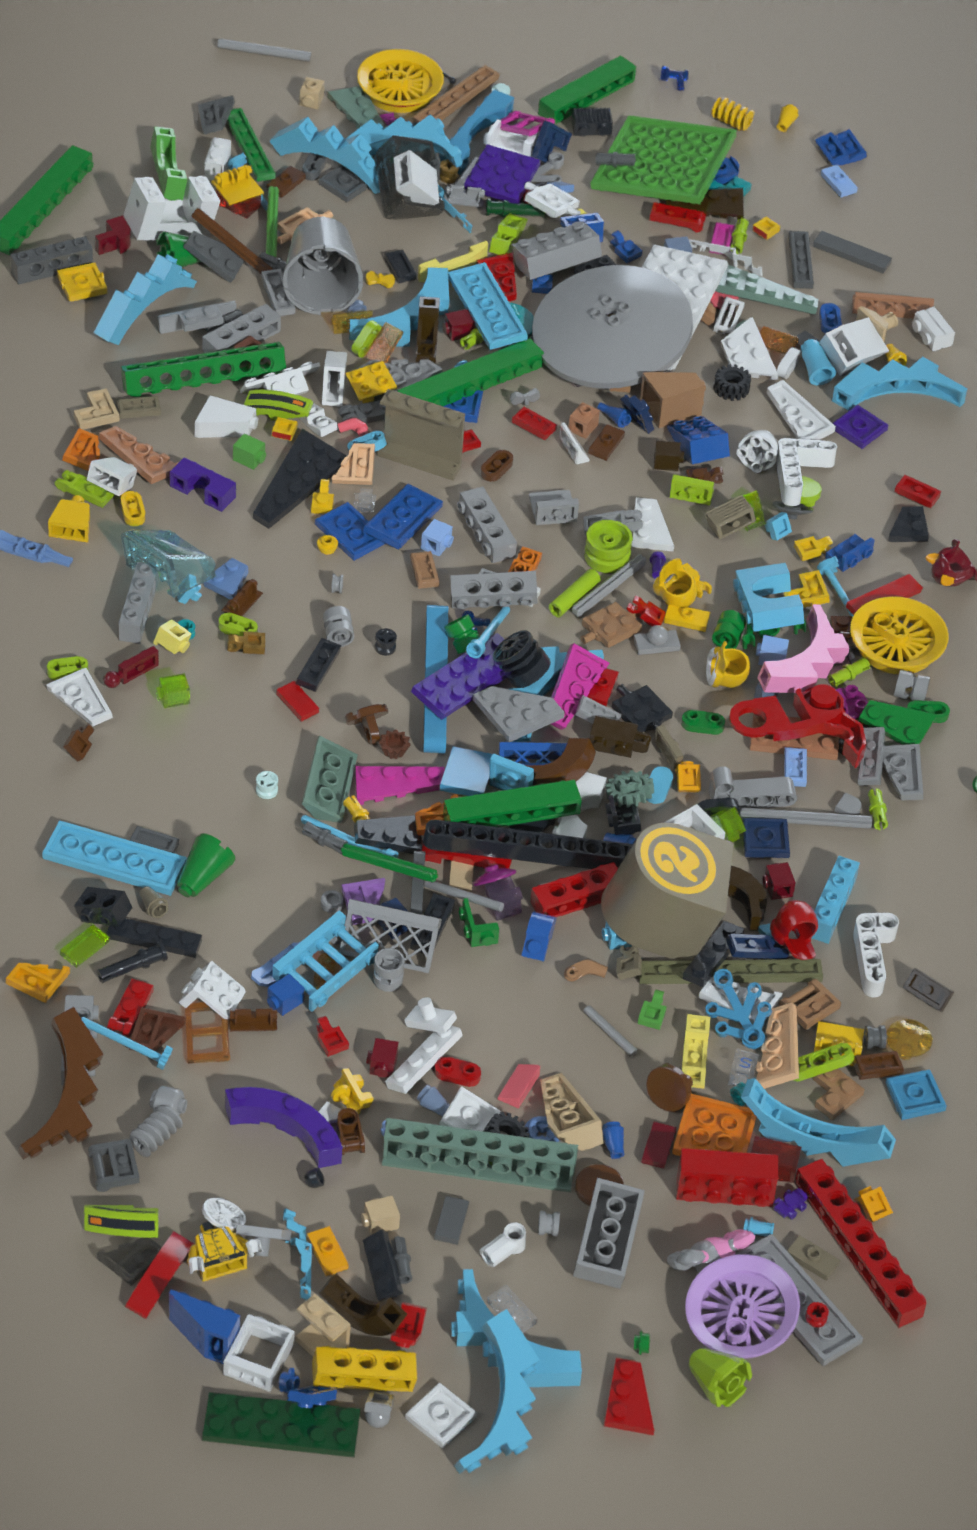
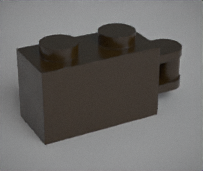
[589,716,651,758]

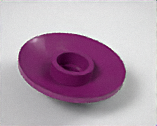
[473,864,517,886]

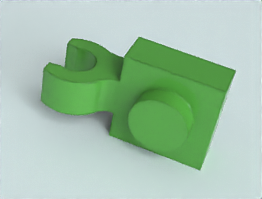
[638,989,667,1030]

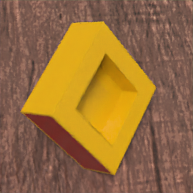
[752,216,780,240]
[272,417,298,441]

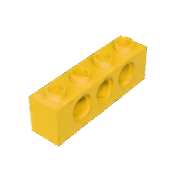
[312,1346,417,1392]

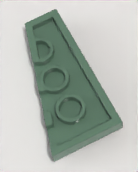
[327,86,385,129]

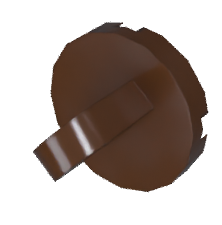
[345,704,389,745]

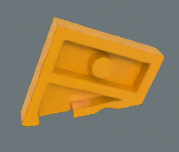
[6,963,70,1003]

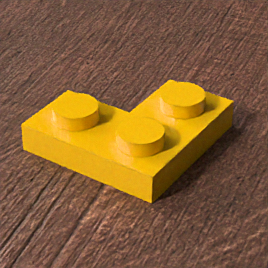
[783,570,830,608]

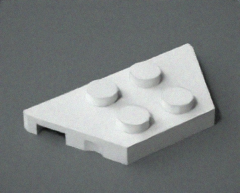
[721,317,778,380]

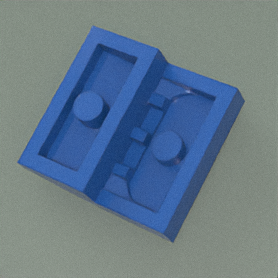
[815,129,867,165]

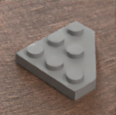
[357,359,442,394]
[473,686,565,742]

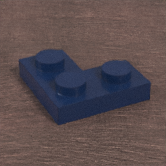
[531,120,572,163]
[620,394,655,434]

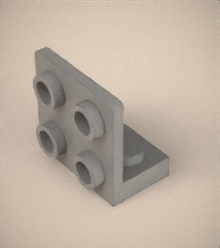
[529,490,579,525]

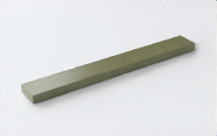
[639,959,823,984]

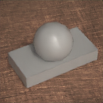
[634,625,681,655]
[364,1391,394,1428]

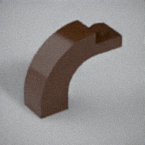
[525,738,596,786]

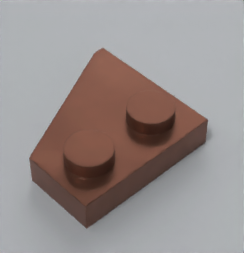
[129,1008,185,1051]

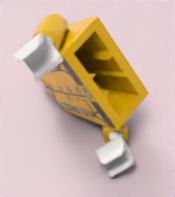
[187,1221,263,1282]

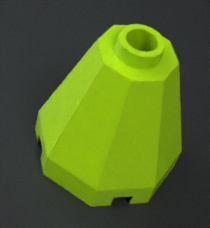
[689,1348,752,1407]

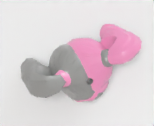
[667,1229,755,1274]

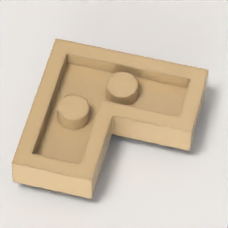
[74,388,120,429]

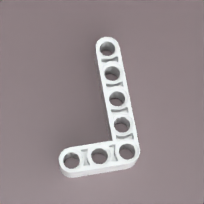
[776,438,837,506]

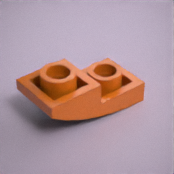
[508,546,542,572]

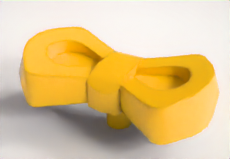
[365,271,395,289]

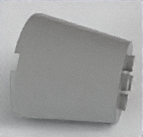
[283,217,363,315]

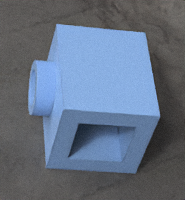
[421,519,454,557]
[756,635,789,666]

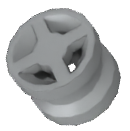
[538,1211,560,1237]

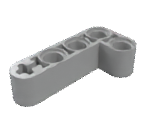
[709,767,797,809]

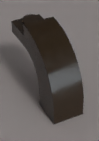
[415,296,440,364]
[728,866,768,931]
[318,1273,408,1336]

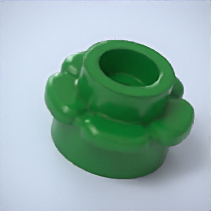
[634,1331,650,1355]

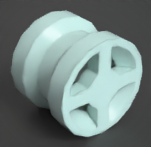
[256,771,278,799]

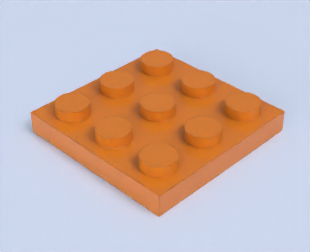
[672,1094,757,1156]

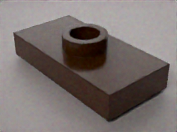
[266,166,306,198]
[588,424,625,461]
[852,1051,904,1080]

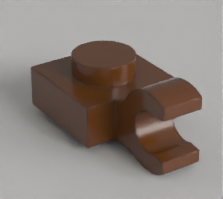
[686,467,724,484]
[830,616,852,643]
[63,723,95,762]

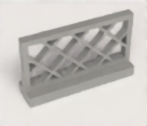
[339,899,442,973]

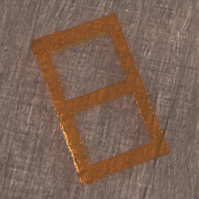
[185,1002,230,1064]

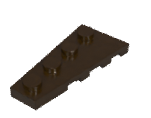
[666,188,744,220]

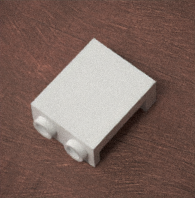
[483,119,540,157]

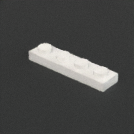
[385,1026,463,1094]

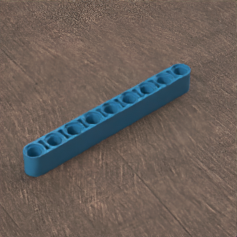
[423,605,448,754]

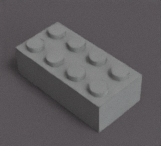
[512,221,602,280]
[573,1178,645,1289]

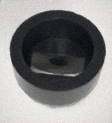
[304,1167,325,1188]

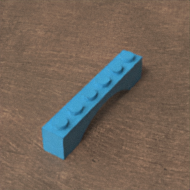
[439,90,514,175]

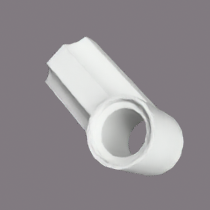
[480,1222,526,1267]

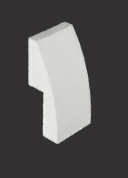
[300,403,338,437]

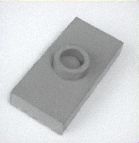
[575,695,621,724]

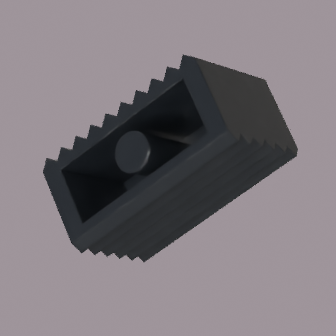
[572,107,613,136]

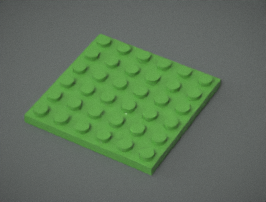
[591,115,737,204]

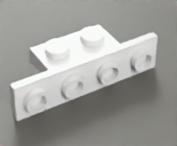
[240,362,320,395]

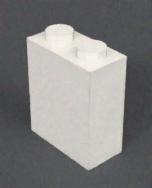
[394,150,439,210]

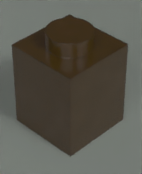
[654,440,684,471]

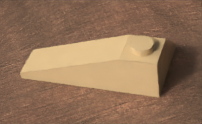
[540,1073,604,1151]

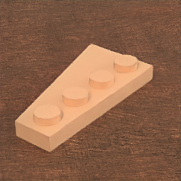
[756,1002,799,1089]

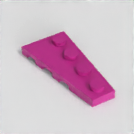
[551,643,610,730]
[355,766,445,805]

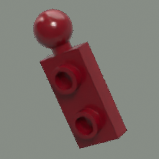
[103,646,159,688]

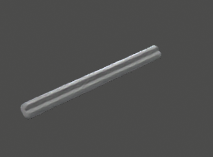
[740,808,872,828]

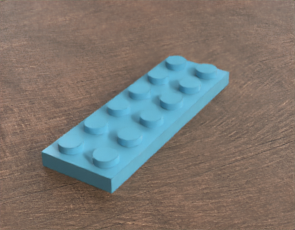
[448,262,528,350]
[42,820,187,896]

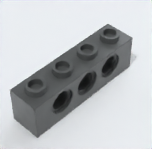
[11,236,93,285]

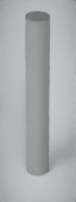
[584,1005,637,1057]

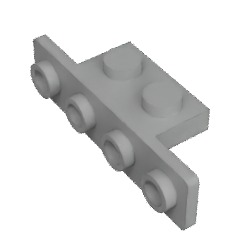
[158,301,237,334]

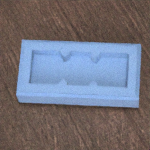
[821,165,858,198]
[784,747,807,787]

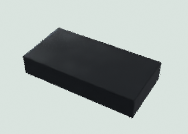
[385,249,417,284]

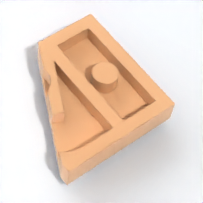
[332,443,375,485]

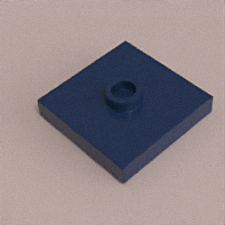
[742,818,790,858]

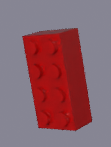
[676,1148,778,1207]

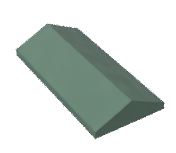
[301,735,358,823]

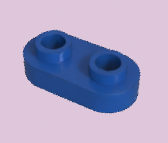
[819,303,842,334]

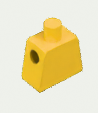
[48,495,90,542]

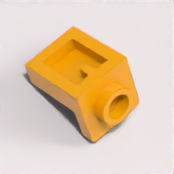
[675,761,701,792]
[853,1186,893,1223]

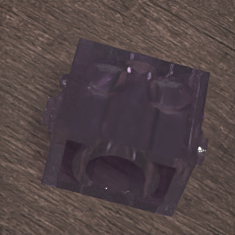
[485,876,523,921]

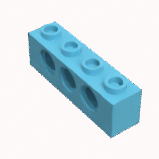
[812,856,860,944]

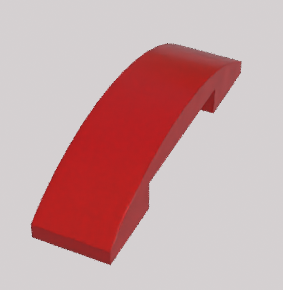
[422,844,512,879]
[125,1232,194,1319]

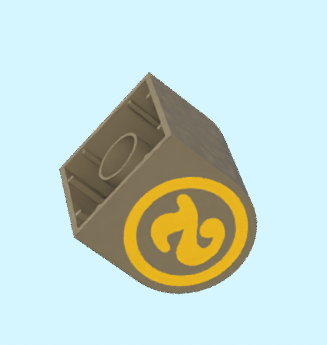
[601,823,733,961]

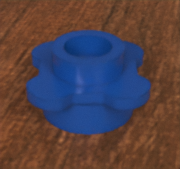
[279,1368,300,1397]

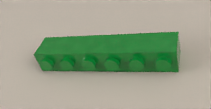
[538,55,636,125]
[443,780,582,827]

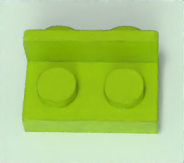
[670,474,714,505]

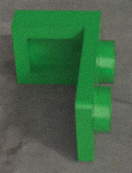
[459,898,499,947]

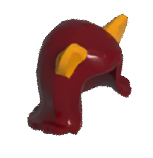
[925,539,977,587]

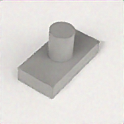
[236,1224,291,1257]

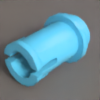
[743,1217,775,1237]

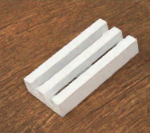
[713,297,745,334]

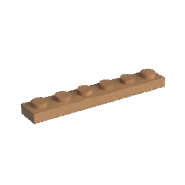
[412,65,499,123]

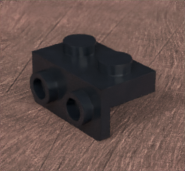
[605,795,642,835]

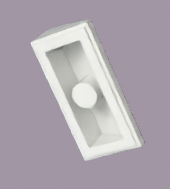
[560,422,590,465]

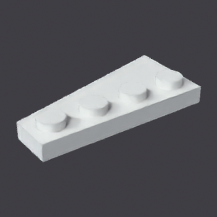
[767,380,835,440]

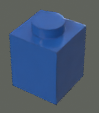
[267,974,304,1016]

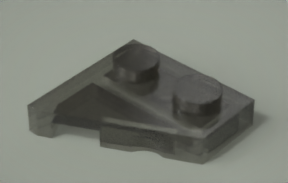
[97,1237,162,1286]

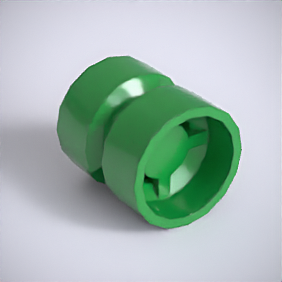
[712,610,746,649]
[444,614,480,654]

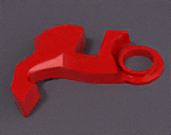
[729,684,866,768]

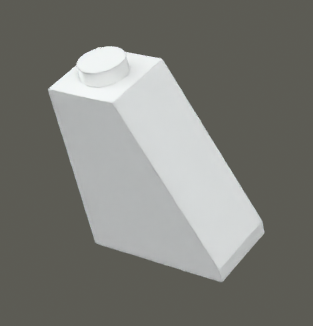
[322,351,347,406]
[195,396,258,438]

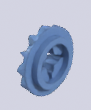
[524,1116,560,1142]

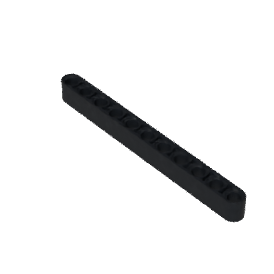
[423,820,633,869]

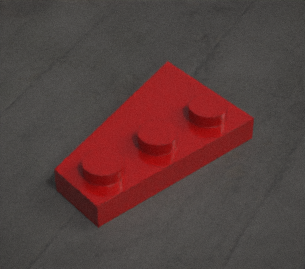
[476,253,517,302]
[604,1358,655,1436]

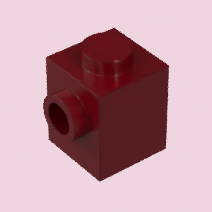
[442,309,475,341]
[762,862,796,900]
[366,1038,399,1077]

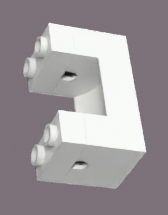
[124,176,220,240]

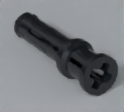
[97,941,168,983]

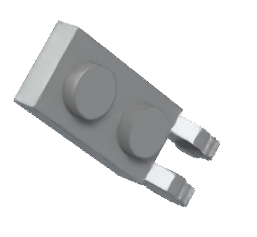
[583,510,643,536]

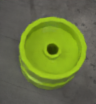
[584,520,633,573]

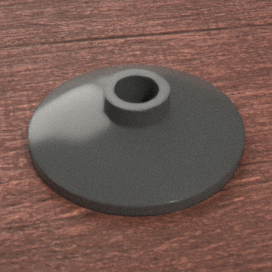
[772,501,813,520]

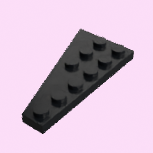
[253,428,347,529]

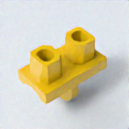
[331,1068,373,1115]

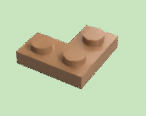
[813,1069,864,1121]

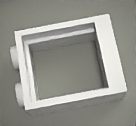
[664,804,725,839]
[224,1314,294,1392]

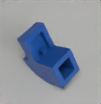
[521,912,557,961]

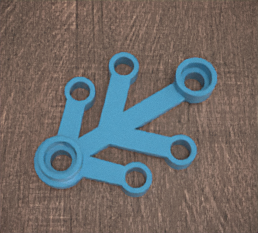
[705,969,772,1049]

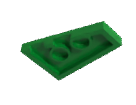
[858,700,937,745]

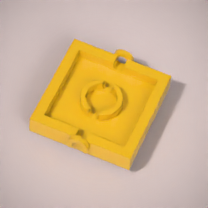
[57,262,107,302]

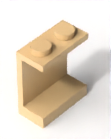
[296,1294,351,1366]

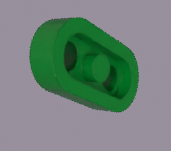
[907,700,950,723]
[681,710,726,735]

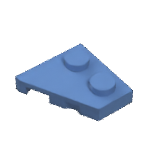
[203,558,249,599]

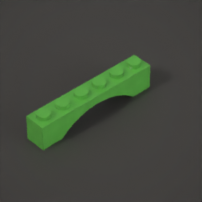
[150,126,187,201]

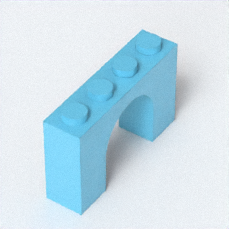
[733,563,804,632]

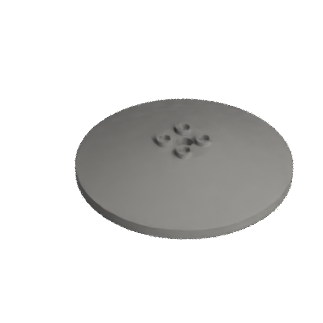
[532,265,693,389]

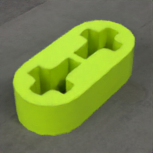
[351,320,382,358]
[219,613,258,636]
[47,656,88,681]

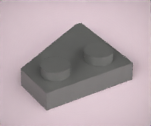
[198,95,235,135]

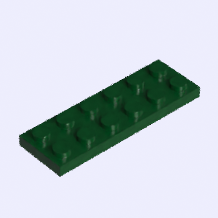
[202,1392,360,1458]

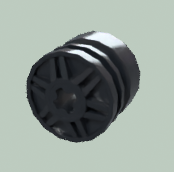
[493,630,551,688]

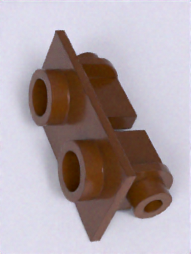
[221,579,263,616]
[230,1007,277,1031]

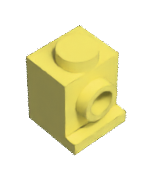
[153,619,192,654]

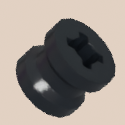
[375,628,397,656]

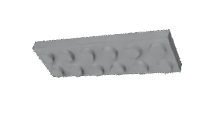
[736,1234,863,1366]

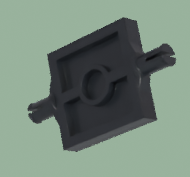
[611,684,673,732]

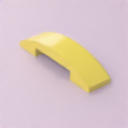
[418,241,488,282]
[682,1014,711,1089]

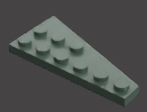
[715,264,818,315]

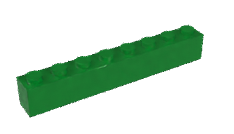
[0,145,94,256]
[397,338,544,406]

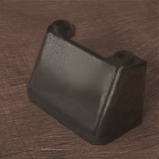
[375,135,445,220]

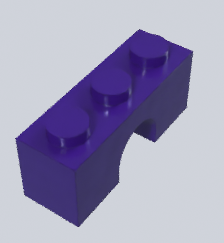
[170,457,236,512]

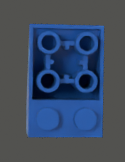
[667,416,730,464]
[169,1290,240,1365]

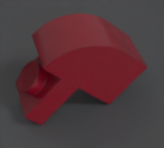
[95,215,131,255]

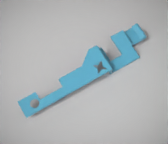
[435,185,473,233]
[283,1208,312,1300]

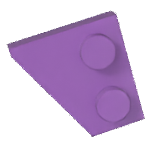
[342,878,385,925]

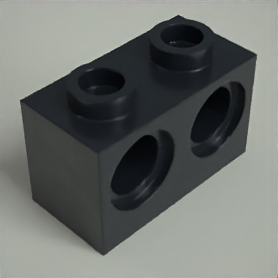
[74,887,133,927]

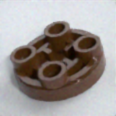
[646,1063,693,1112]
[575,1164,624,1207]

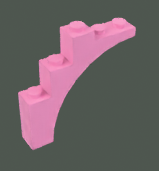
[757,604,849,693]

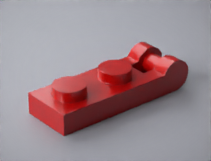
[650,202,706,233]
[107,979,154,1037]

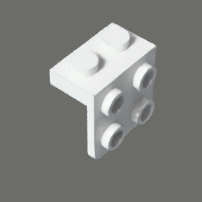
[179,961,246,1019]

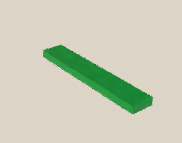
[227,108,276,182]

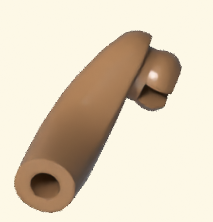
[564,959,608,982]

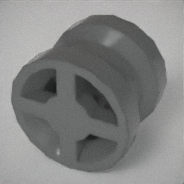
[864,1025,887,1049]

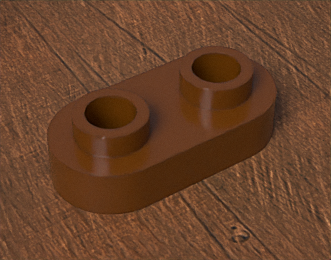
[481,450,514,482]

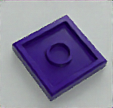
[832,404,889,449]

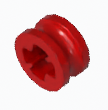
[805,1302,829,1327]

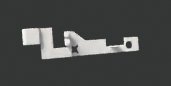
[689,239,763,276]

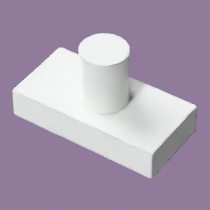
[405,997,457,1033]

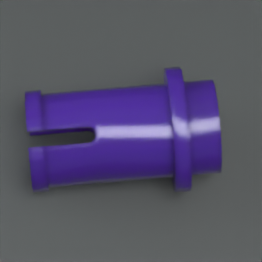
[649,551,666,579]

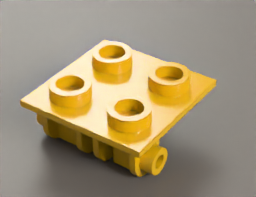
[211,165,264,205]
[345,361,398,403]
[814,1021,864,1066]

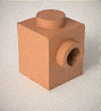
[569,402,600,439]

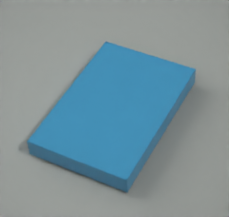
[440,746,493,796]

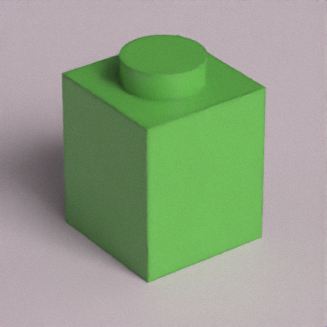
[233,433,266,470]

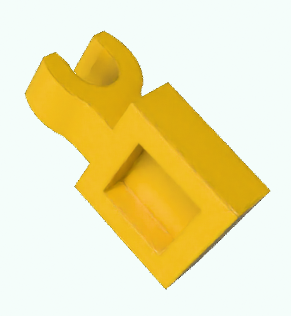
[311,479,334,514]
[794,536,833,561]
[683,563,712,598]

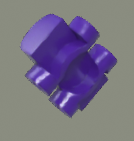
[773,1188,808,1220]

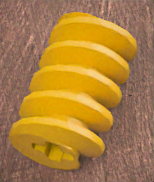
[711,97,754,131]

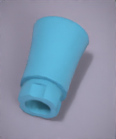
[800,339,836,386]

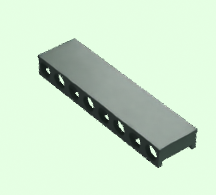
[382,1118,578,1193]

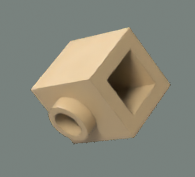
[300,77,325,109]
[361,1195,400,1235]

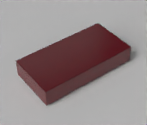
[641,1121,677,1169]

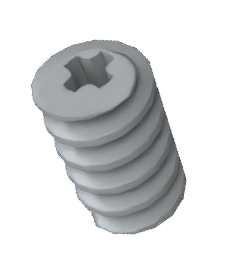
[130,1106,183,1157]

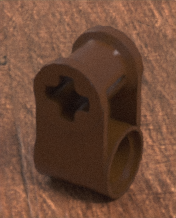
[337,1108,365,1155]

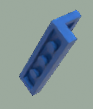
[498,742,567,765]

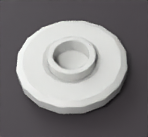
[202,1198,246,1231]

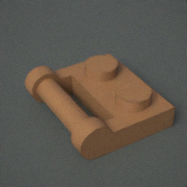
[778,979,841,1030]

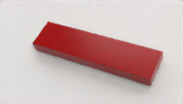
[846,574,923,615]

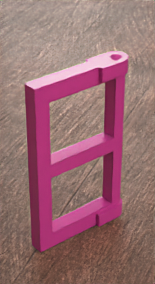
[493,110,555,136]

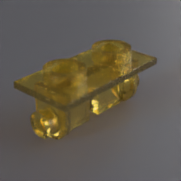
[331,310,373,334]

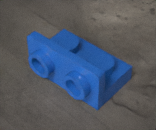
[825,534,875,572]

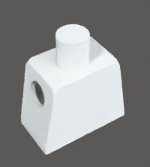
[86,457,137,496]

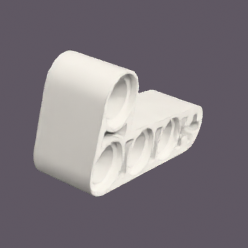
[853,913,899,998]

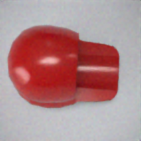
[770,900,818,960]

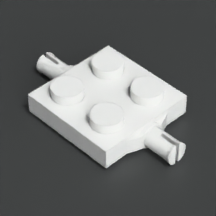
[525,181,581,218]

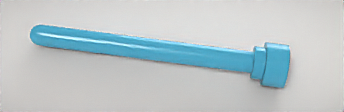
[466,606,510,658]
[301,815,399,858]

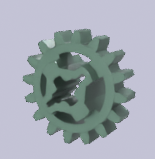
[606,770,654,808]

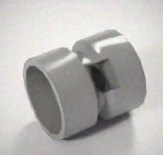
[323,606,354,647]
[894,669,930,701]
[373,948,405,992]

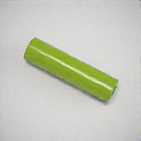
[549,569,601,617]

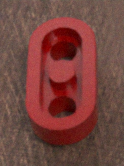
[434,1057,481,1087]

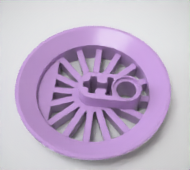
[685,1255,800,1359]

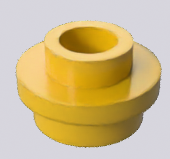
[317,535,338,555]

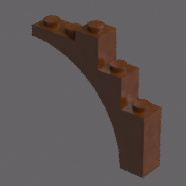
[18,1007,104,1159]

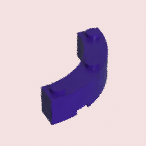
[225,1087,343,1168]

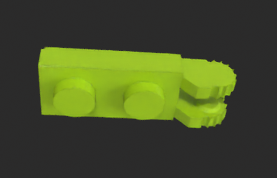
[55,470,114,508]

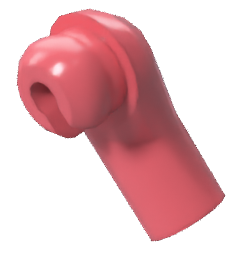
[337,418,368,437]

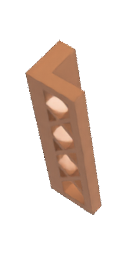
[852,292,934,319]

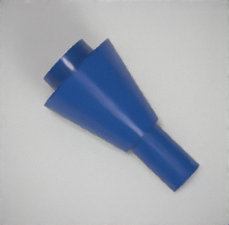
[597,402,632,428]

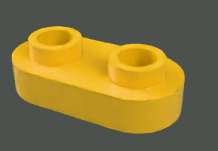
[120,491,145,526]

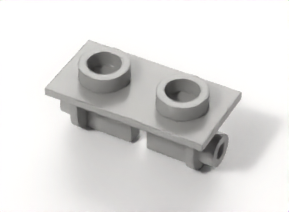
[444,184,485,207]

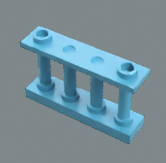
[272,910,379,1012]

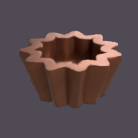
[379,729,411,759]

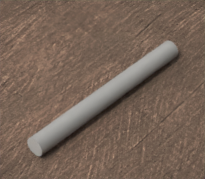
[424,880,504,912]

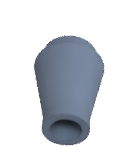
[417,1085,450,1117]

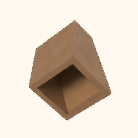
[640,372,706,428]

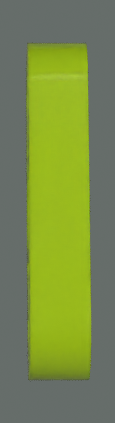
[793,1043,854,1082]

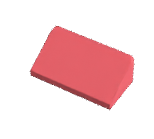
[497,1064,541,1109]

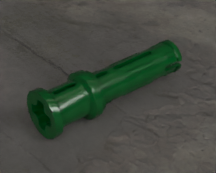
[486,198,545,217]

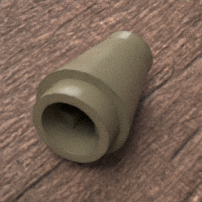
[140,887,168,918]

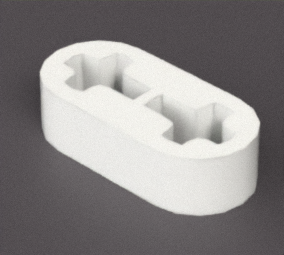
[777,347,802,379]

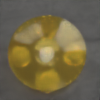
[887,1019,932,1060]

